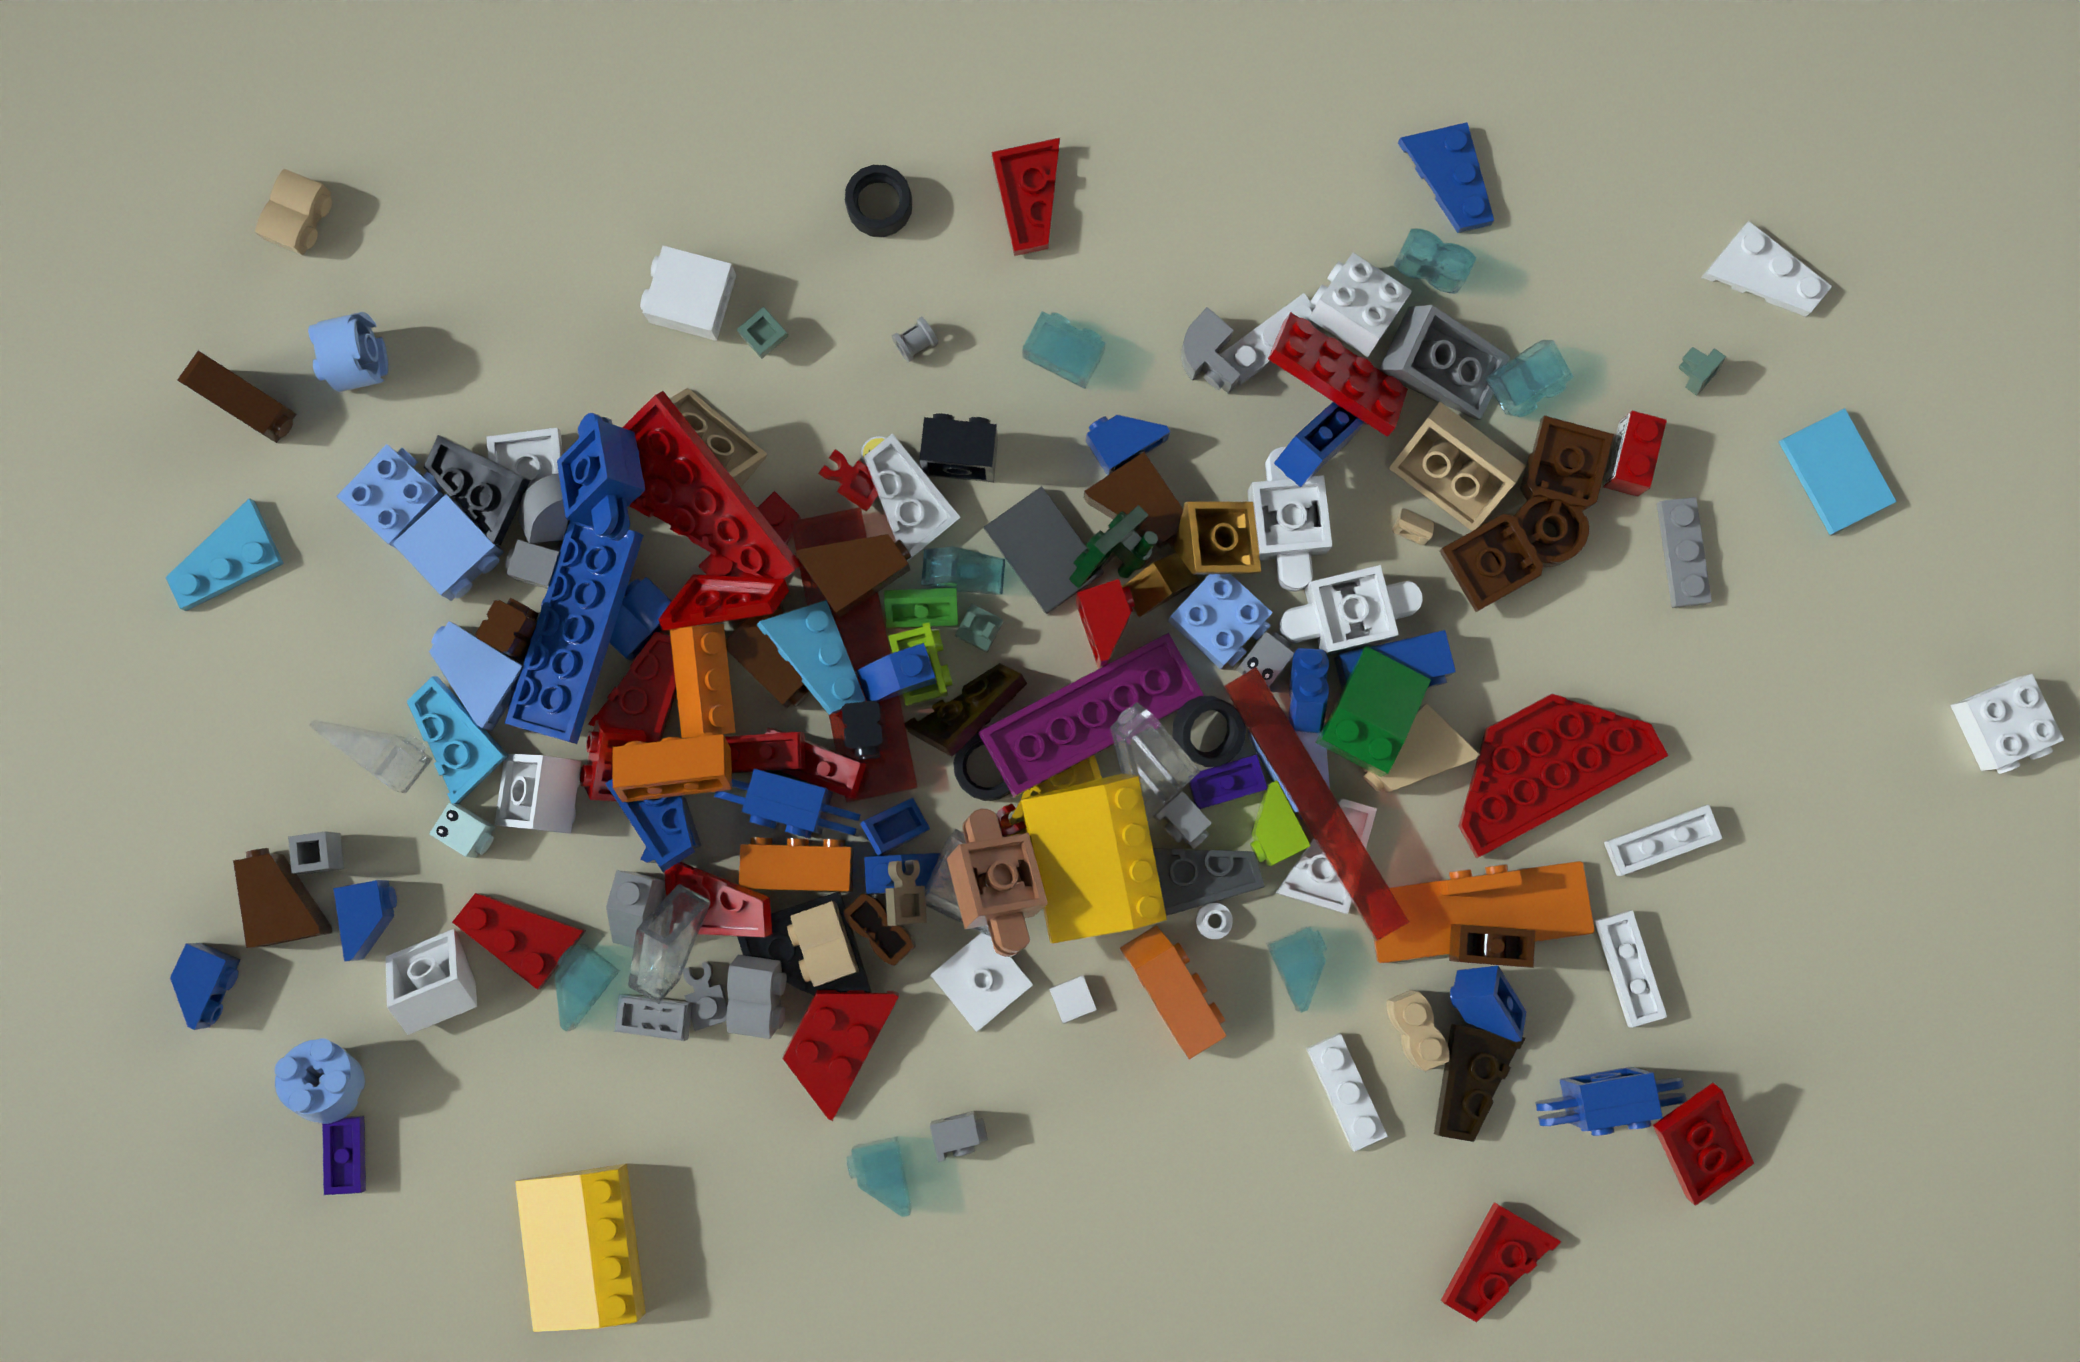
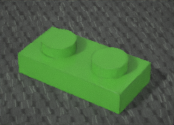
[884,588,958,628]

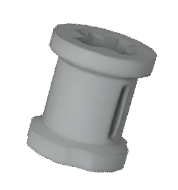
[892,317,938,363]

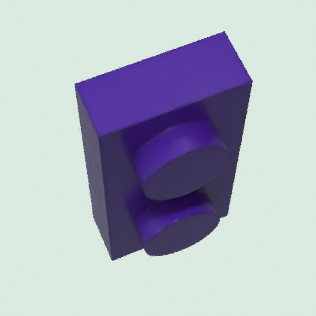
[1186,754,1267,810]
[322,1116,366,1195]

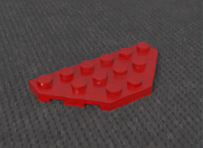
[1458,694,1669,858]

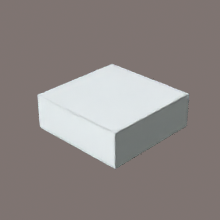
[1049,975,1097,1023]

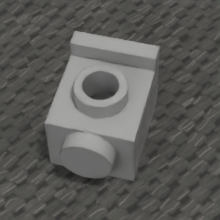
[1153,791,1212,849]
[930,1111,988,1162]

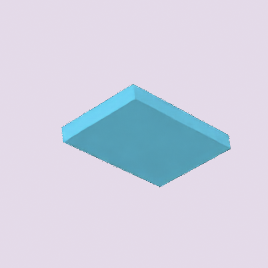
[1779,408,1897,535]

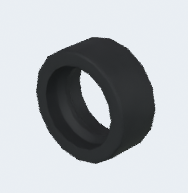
[845,164,913,237]
[1172,696,1246,767]
[953,732,1011,801]

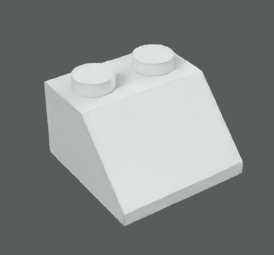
[495,754,581,834]
[386,929,477,1035]

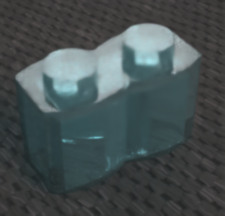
[1393,228,1476,294]
[1485,340,1573,417]

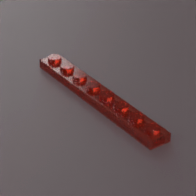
[1224,667,1409,941]

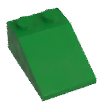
[1315,646,1431,777]

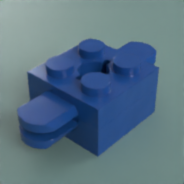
[557,413,645,541]
[714,769,861,839]
[1535,1067,1687,1136]

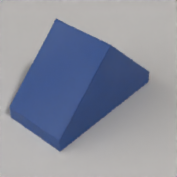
[860,798,930,856]

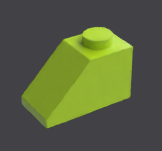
[1250,781,1311,866]

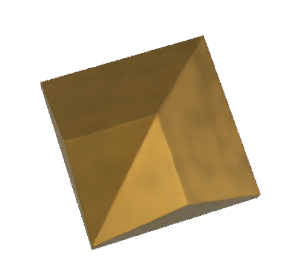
[1174,502,1261,575]

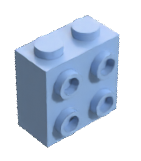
[336,444,445,549]
[392,494,504,601]
[1168,574,1273,670]

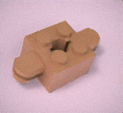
[947,809,1048,957]

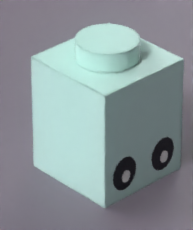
[429,803,495,858]

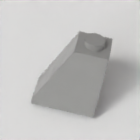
[606,870,666,952]

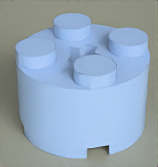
[308,312,388,392]
[275,1038,365,1124]

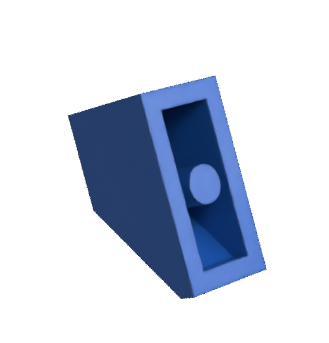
[1086,415,1170,476]
[857,643,937,702]
[864,853,942,894]
[333,880,397,962]
[1450,965,1527,1042]

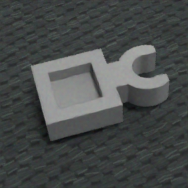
[683,961,728,1031]

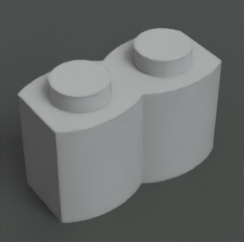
[726,955,787,1039]

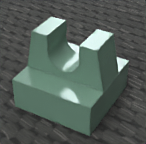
[737,306,788,359]
[1679,347,1726,396]
[955,603,1004,653]

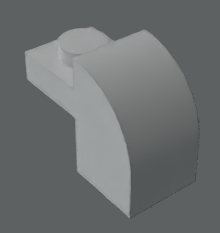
[1181,307,1241,393]
[518,473,568,544]

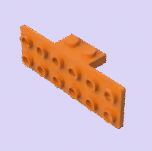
[1367,861,1594,963]

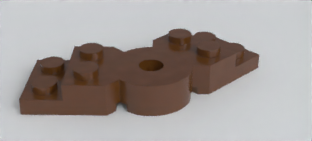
[1439,415,1614,612]

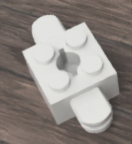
[1247,447,1332,592]
[1279,565,1423,656]

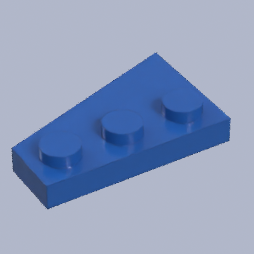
[1398,122,1494,233]
[605,779,695,872]

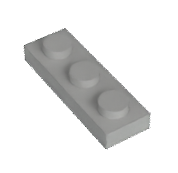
[1657,497,1712,608]

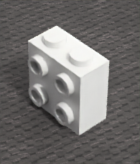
[640,246,736,341]
[1308,252,1412,357]
[1950,674,2064,774]

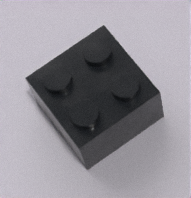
[919,413,998,483]

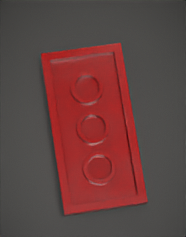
[1268,312,1408,437]

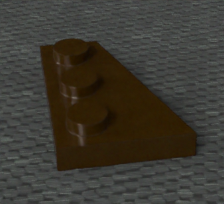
[904,663,1027,757]
[1434,1024,1526,1142]

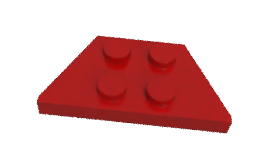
[782,990,899,1121]

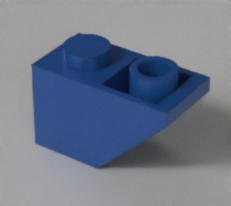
[170,943,241,1030]

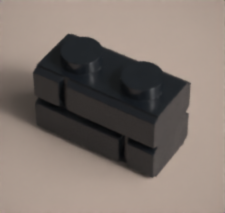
[842,701,888,760]

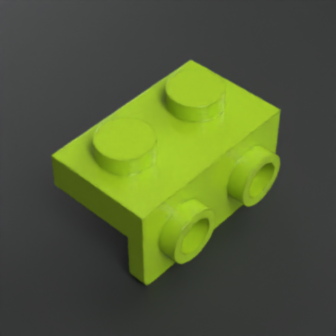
[888,622,953,706]

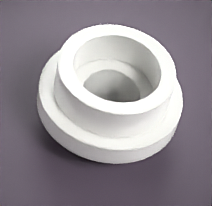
[1196,903,1233,939]

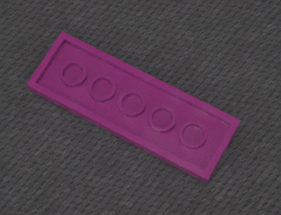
[979,633,1204,797]

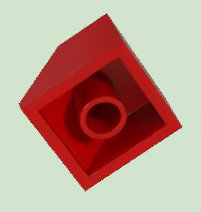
[1076,579,1135,669]

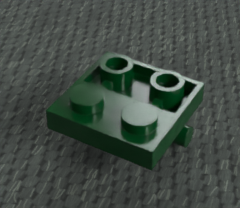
[1069,505,1158,589]

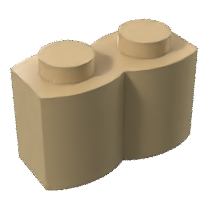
[255,169,332,255]
[787,901,859,987]
[1386,990,1449,1072]

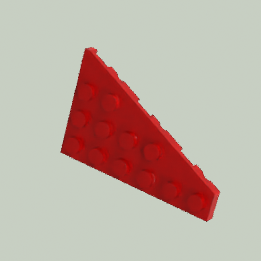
[622,391,802,579]

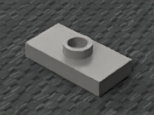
[614,994,692,1041]

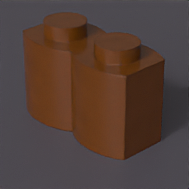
[843,893,916,966]

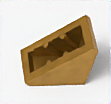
[1122,552,1200,618]

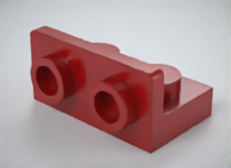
[580,720,646,802]

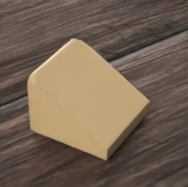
[1392,508,1434,545]

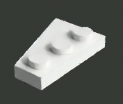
[1701,221,1832,317]
[864,433,961,561]
[1276,798,1377,914]

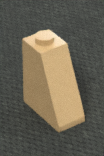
[1360,703,1480,793]

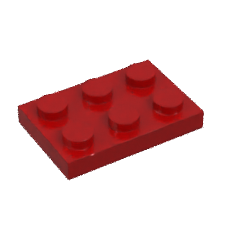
[1653,1082,1754,1206]

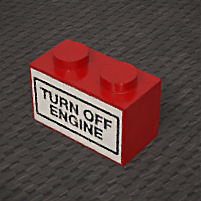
[1603,410,1667,497]

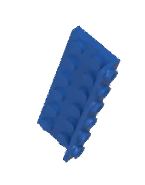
[505,520,644,744]

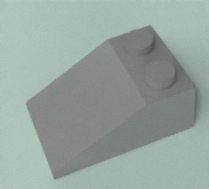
[1379,305,1510,420]

